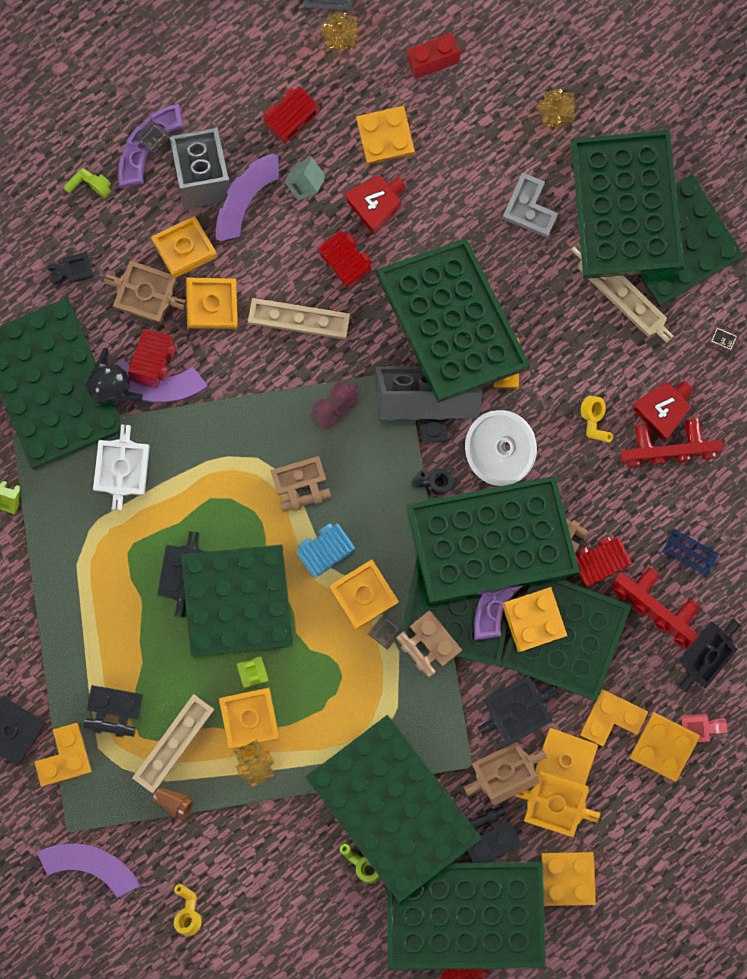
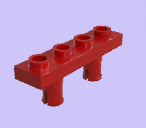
[619,418,723,468]
[610,567,700,648]

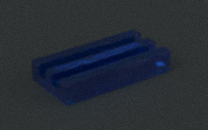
[662,529,719,576]

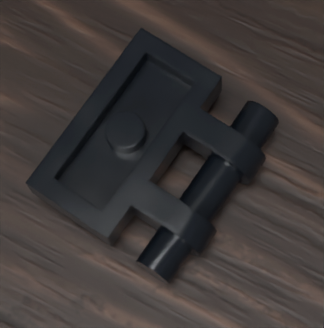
[83,685,143,738]
[467,805,522,863]

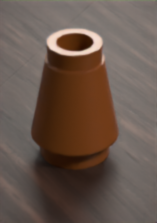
[153,787,193,820]

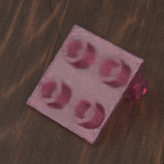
[309,381,359,429]

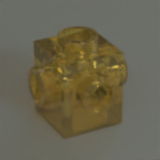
[322,12,358,50]
[538,89,574,127]
[234,740,275,787]

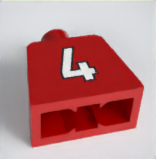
[344,175,406,235]
[631,381,694,442]

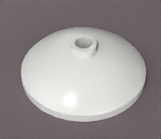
[465,410,537,486]

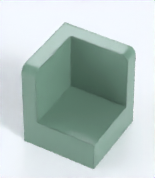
[285,157,325,201]

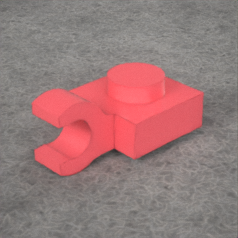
[681,714,727,742]

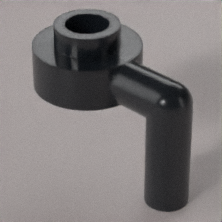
[411,468,453,495]

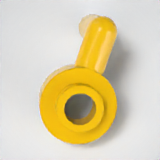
[581,396,613,442]
[174,884,202,936]

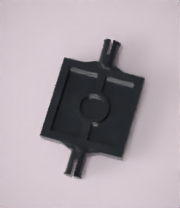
[157,531,207,618]
[678,619,741,693]
[477,676,559,746]

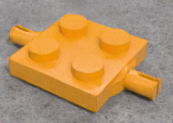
[514,771,600,837]

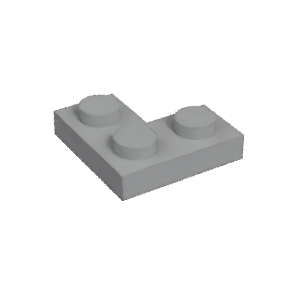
[502,172,558,238]

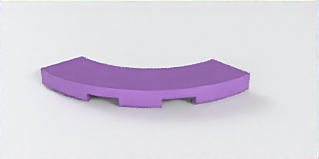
[118,104,184,189]
[216,154,279,241]
[116,359,208,403]
[474,585,525,640]
[36,844,141,898]

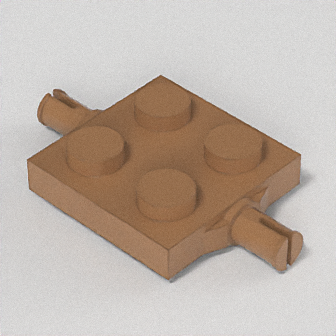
[104,261,186,324]
[464,741,547,806]

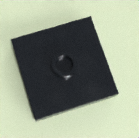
[0,696,46,767]

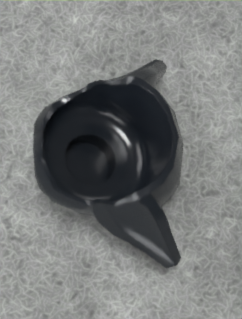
[87,347,143,404]

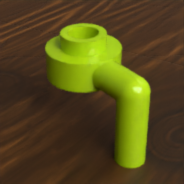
[63,168,111,199]
[340,844,380,884]

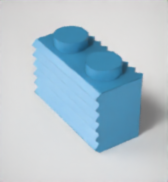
[296,523,356,579]

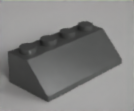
[375,366,482,421]

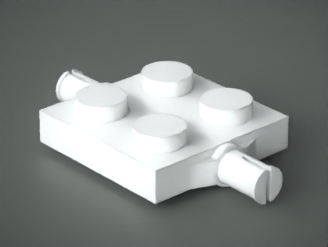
[93,425,150,511]

